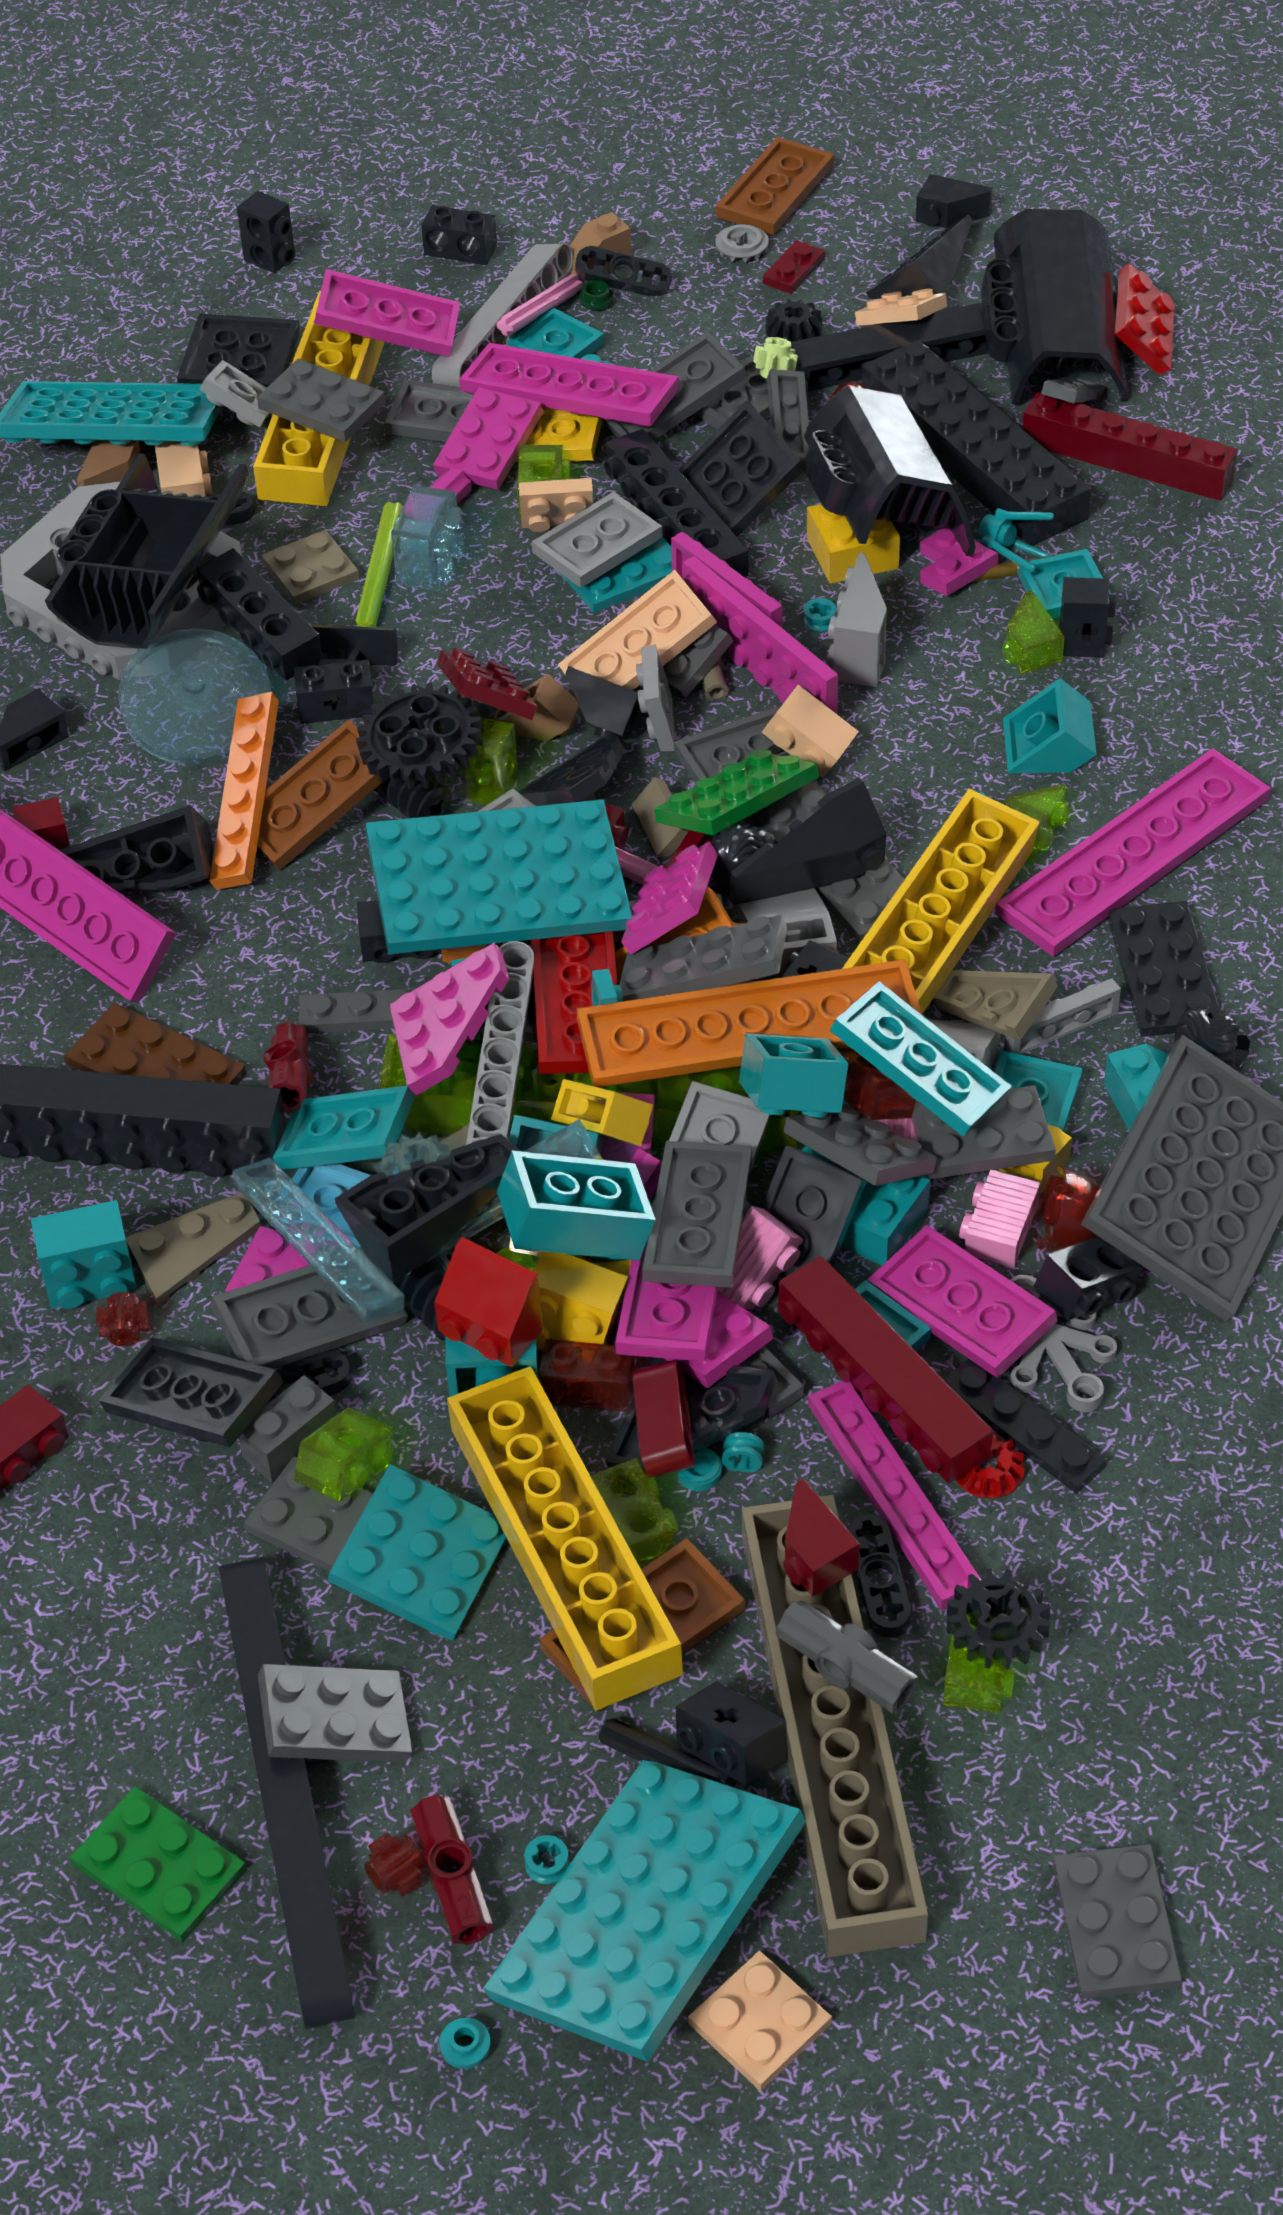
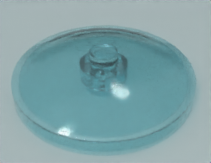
[118,629,271,764]

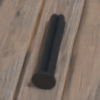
[599,1718,737,1788]

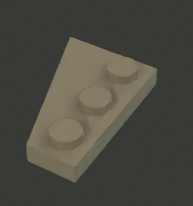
[933,970,1058,1041]
[126,1191,261,1306]

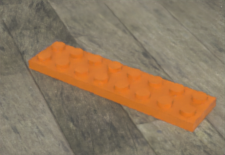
[577,959,922,1088]

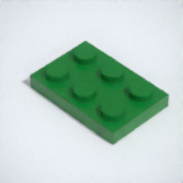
[70,1786,247,1943]

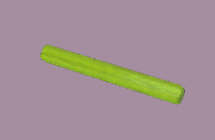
[355,502,403,627]

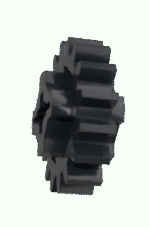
[946,1569,1051,1669]

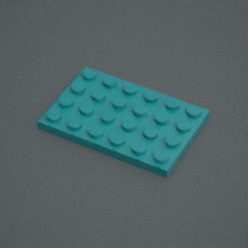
[0,381,223,446]
[366,800,632,955]
[483,1760,806,2062]

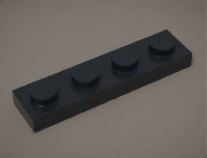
[944,1358,1107,1494]

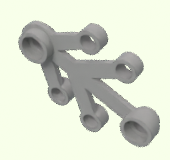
[1010,1275,1117,1412]

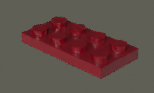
[436,648,538,720]

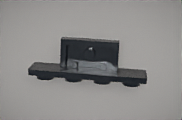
[250,625,398,678]

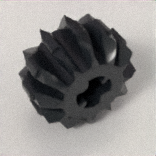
[765,299,823,342]

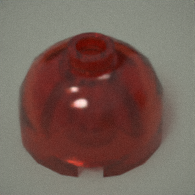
[1036,1166,1101,1253]

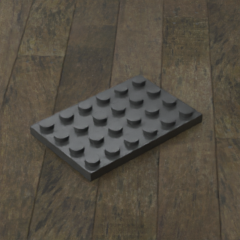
[1081,1035,1283,1322]

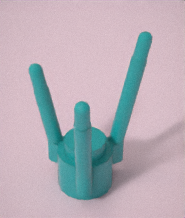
[978,508,1054,573]

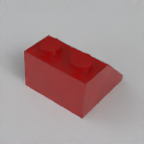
[434,1237,543,1367]

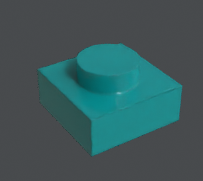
[591,969,623,1006]

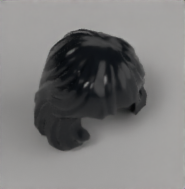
[710,825,774,887]
[1174,1006,1251,1072]

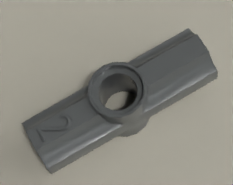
[776,1600,918,1714]

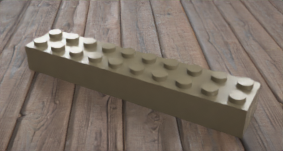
[742,1495,928,1958]

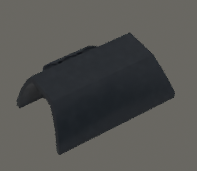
[981,209,1129,404]
[804,386,976,557]
[45,454,249,649]

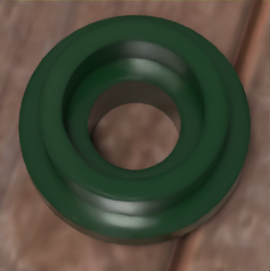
[580,280,613,310]

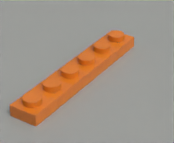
[209,692,279,890]

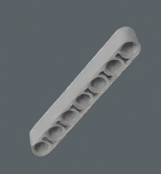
[432,244,574,387]
[466,941,534,1145]

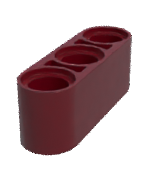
[632,1359,695,1478]

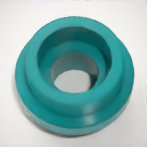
[439,2018,491,2069]

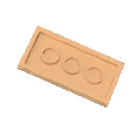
[558,570,717,690]

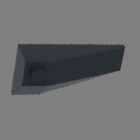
[866,214,972,300]
[729,778,887,905]
[59,805,214,891]
[335,1134,522,1282]

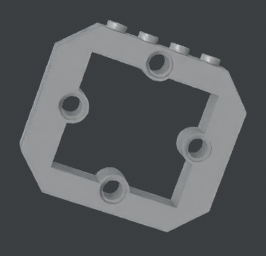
[1,482,242,680]

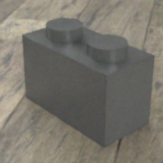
[239,1375,339,1483]

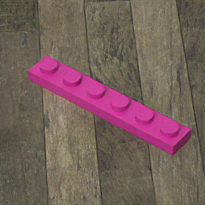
[808,1381,981,1611]

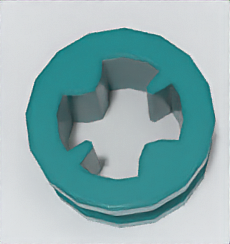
[803,598,837,632]
[721,1432,764,1472]
[524,1835,569,1884]

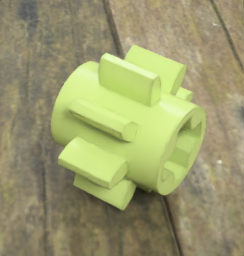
[753,337,798,378]

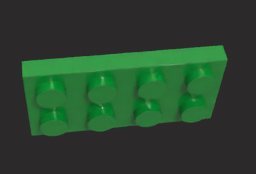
[654,750,819,835]

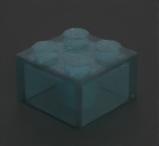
[391,485,464,592]

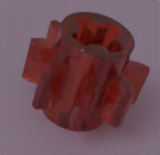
[96,1292,151,1347]
[364,1832,426,1897]

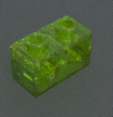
[590,1458,678,1565]

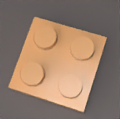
[855,289,948,326]
[519,478,593,532]
[688,1950,832,2092]

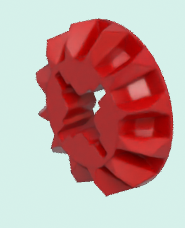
[956,1432,1025,1499]

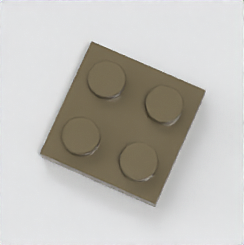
[261,530,359,605]

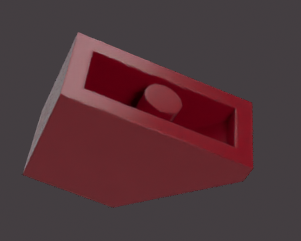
[783,1478,860,1597]

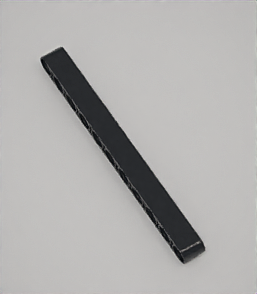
[218,1556,356,2029]

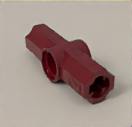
[263,1021,314,1114]
[410,1794,494,1945]

